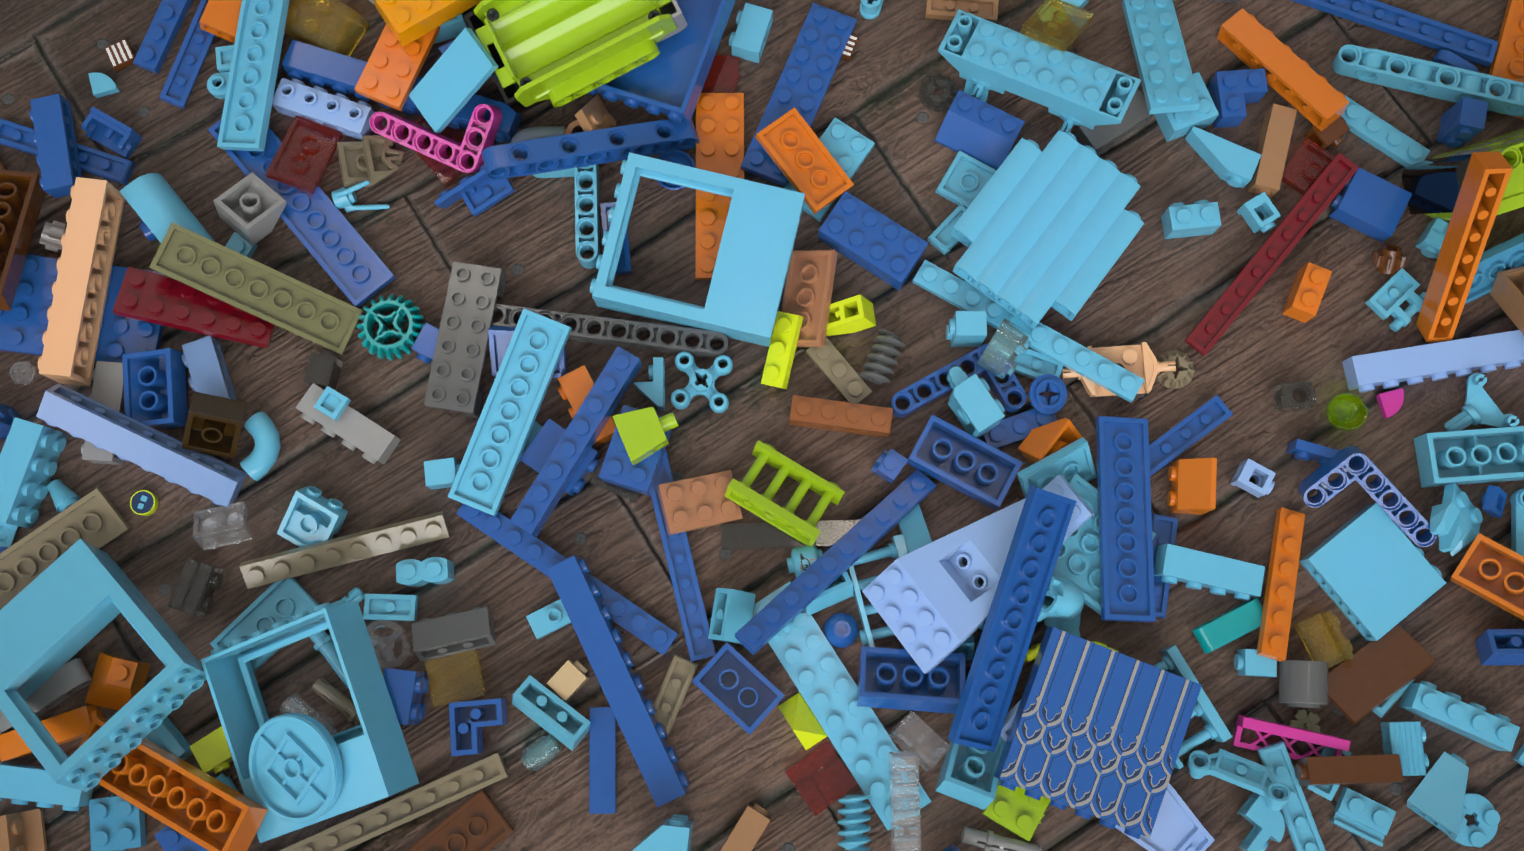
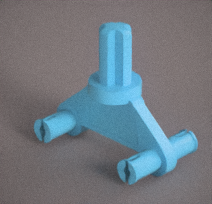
[1444,373,1519,432]

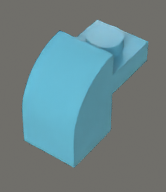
[1237,792,1285,851]

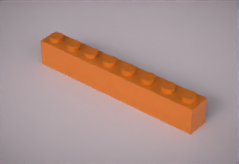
[1416,151,1513,342]

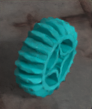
[357,294,424,360]

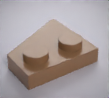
[575,95,616,132]

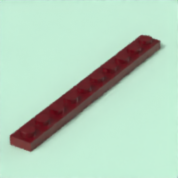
[1184,152,1359,356]

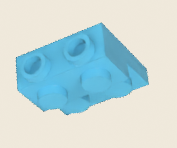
[277,486,348,547]

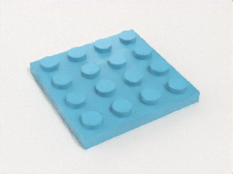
[1052,473,1156,615]

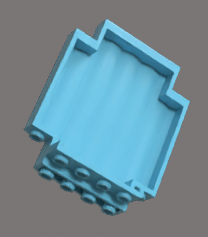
[950,130,1144,330]

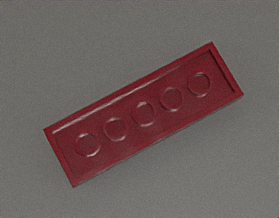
[113,267,275,349]

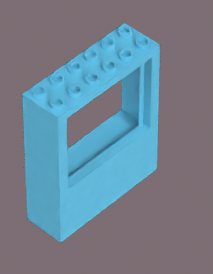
[590,152,805,347]
[0,538,206,792]
[201,599,419,843]

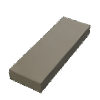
[654,655,698,737]

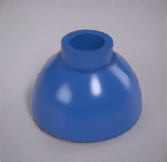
[824,612,859,648]

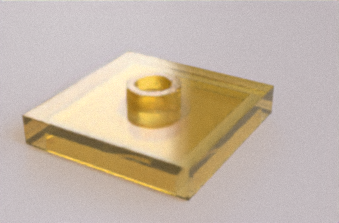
[425,649,486,707]

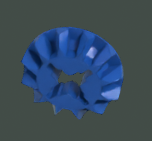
[1027,374,1067,414]

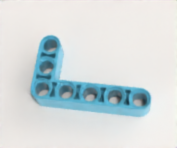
[533,151,601,269]

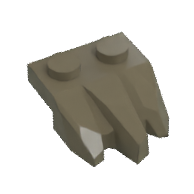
[337,135,404,187]

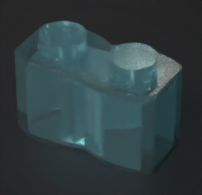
[976,318,1031,379]

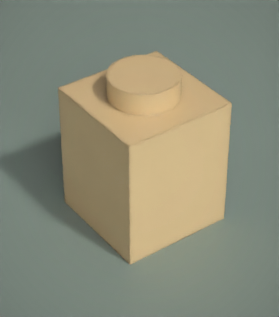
[547,660,590,701]

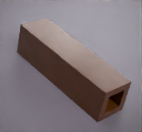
[1295,754,1404,786]

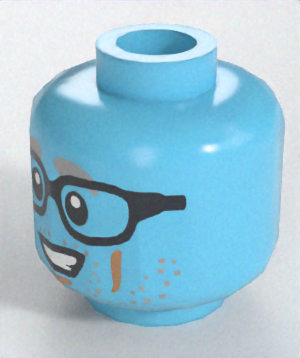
[786,545,823,578]

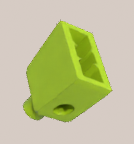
[612,407,678,465]

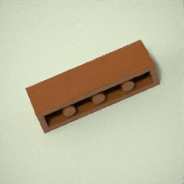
[789,395,893,438]

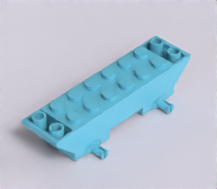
[938,9,1141,132]

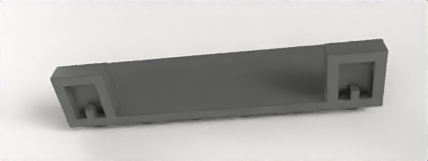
[424,262,507,418]

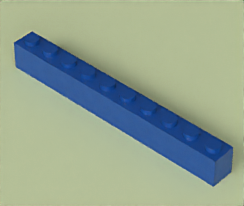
[282,40,522,143]
[547,555,690,808]

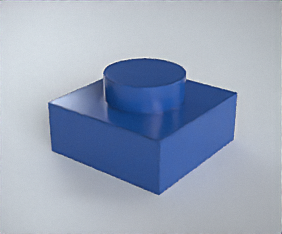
[1481,485,1507,518]

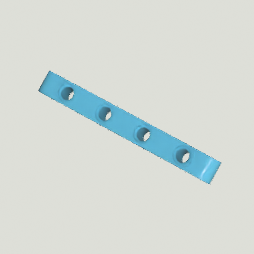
[1332,44,1524,117]

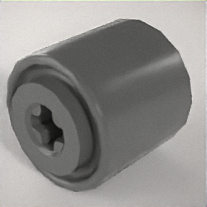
[1278,660,1329,708]

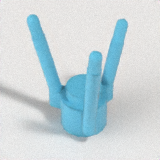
[332,180,390,213]

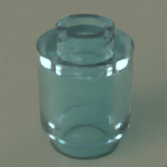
[521,734,561,772]

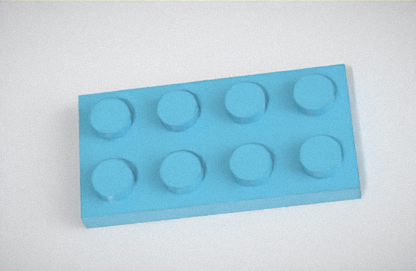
[784,117,875,222]

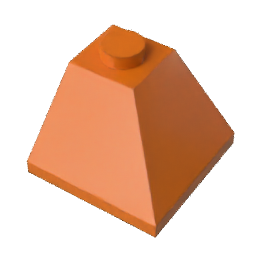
[1018,418,1090,465]
[85,652,150,711]

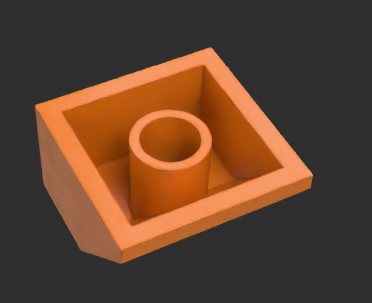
[1167,458,1217,515]

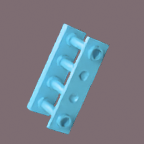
[847,534,908,647]
[1154,645,1232,769]

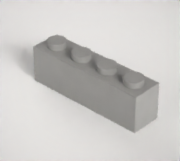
[81,361,125,465]
[296,383,401,464]

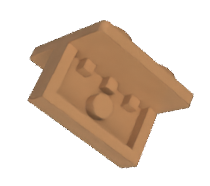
[0,808,48,851]

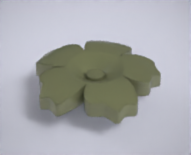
[1289,709,1321,742]

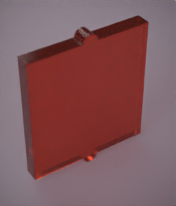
[701,55,740,93]

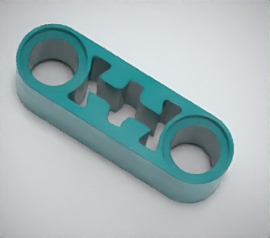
[1192,597,1263,654]

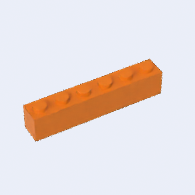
[1217,8,1349,132]

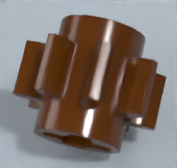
[1372,244,1407,274]

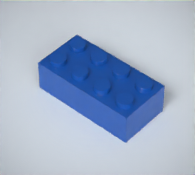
[818,191,928,291]
[907,415,1023,511]
[857,646,965,714]

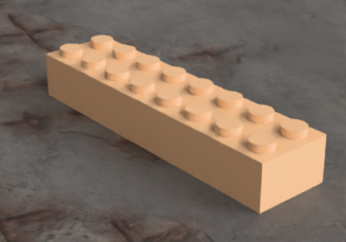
[38,177,125,387]

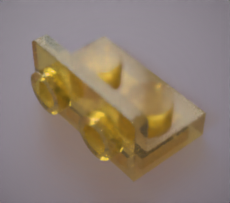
[1294,611,1354,668]

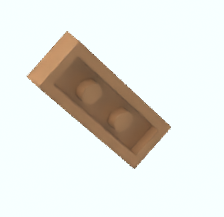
[925,0,999,23]

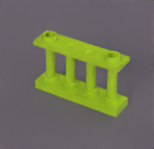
[724,440,845,546]

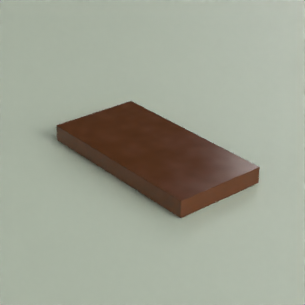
[1328,624,1436,724]
[407,789,515,851]

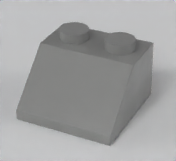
[213,172,287,246]

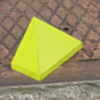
[778,692,827,750]

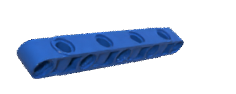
[481,119,699,180]

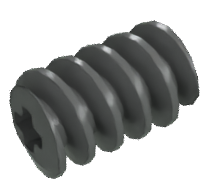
[859,329,906,384]

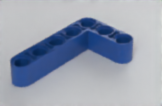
[890,344,1026,418]
[1298,446,1437,547]

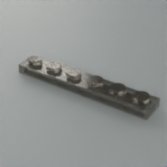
[721,519,861,550]

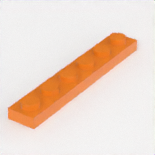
[1256,507,1305,662]

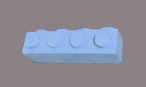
[272,78,374,141]

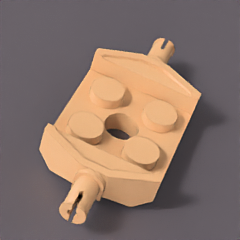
[1062,342,1176,397]

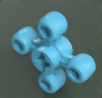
[671,351,733,413]

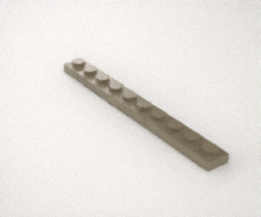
[279,752,509,851]

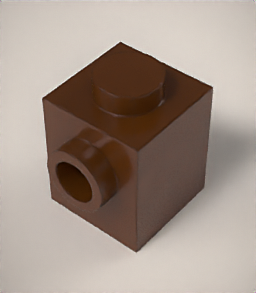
[1304,116,1350,154]

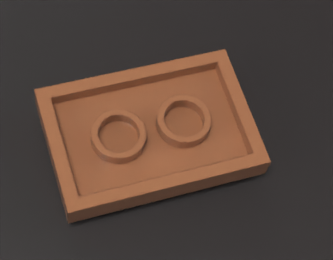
[657,470,743,535]

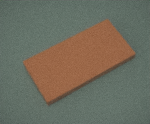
[781,250,838,348]

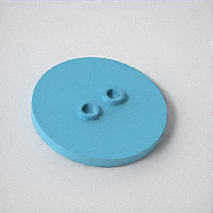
[249,713,343,823]

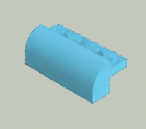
[119,173,215,243]

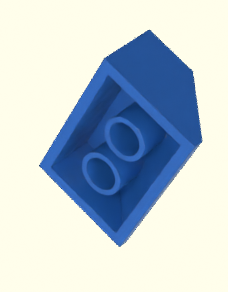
[935,90,1025,170]
[122,348,188,429]

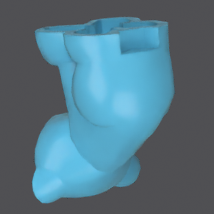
[1037,576,1085,637]

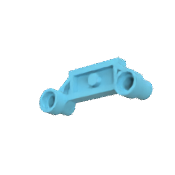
[1188,749,1291,811]

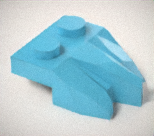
[1430,483,1483,557]

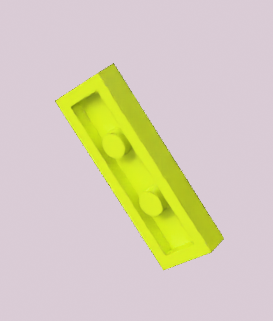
[761,311,803,390]

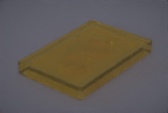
[1020,0,1094,52]

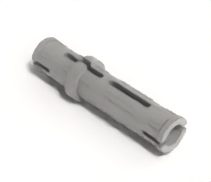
[961,826,1042,851]

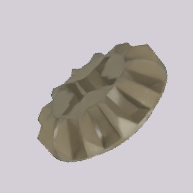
[1156,349,1195,389]

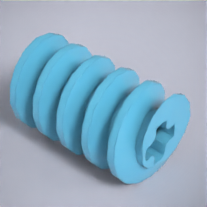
[838,794,871,851]

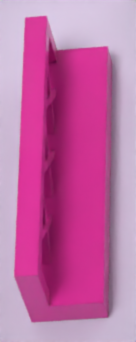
[1232,714,1350,760]

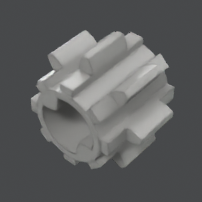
[39,220,66,252]

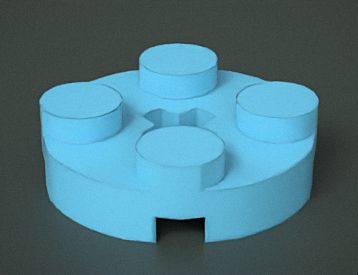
[1449,793,1500,847]

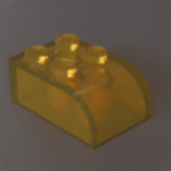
[284,0,369,57]

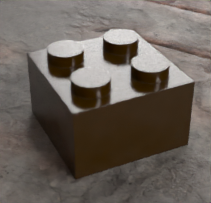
[182,391,247,458]

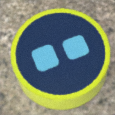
[130,490,159,516]

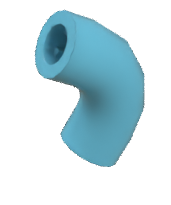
[240,411,281,481]

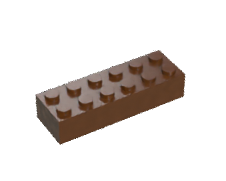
[0,170,46,311]

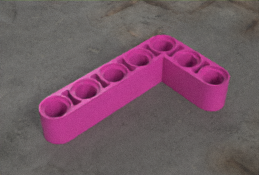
[369,104,502,173]

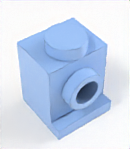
[1230,458,1276,498]

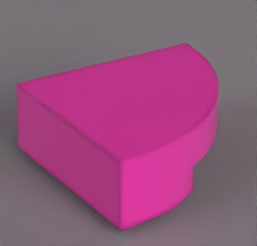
[1376,388,1404,419]

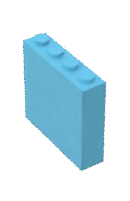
[1299,502,1446,641]

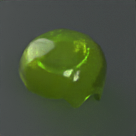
[1326,393,1368,431]

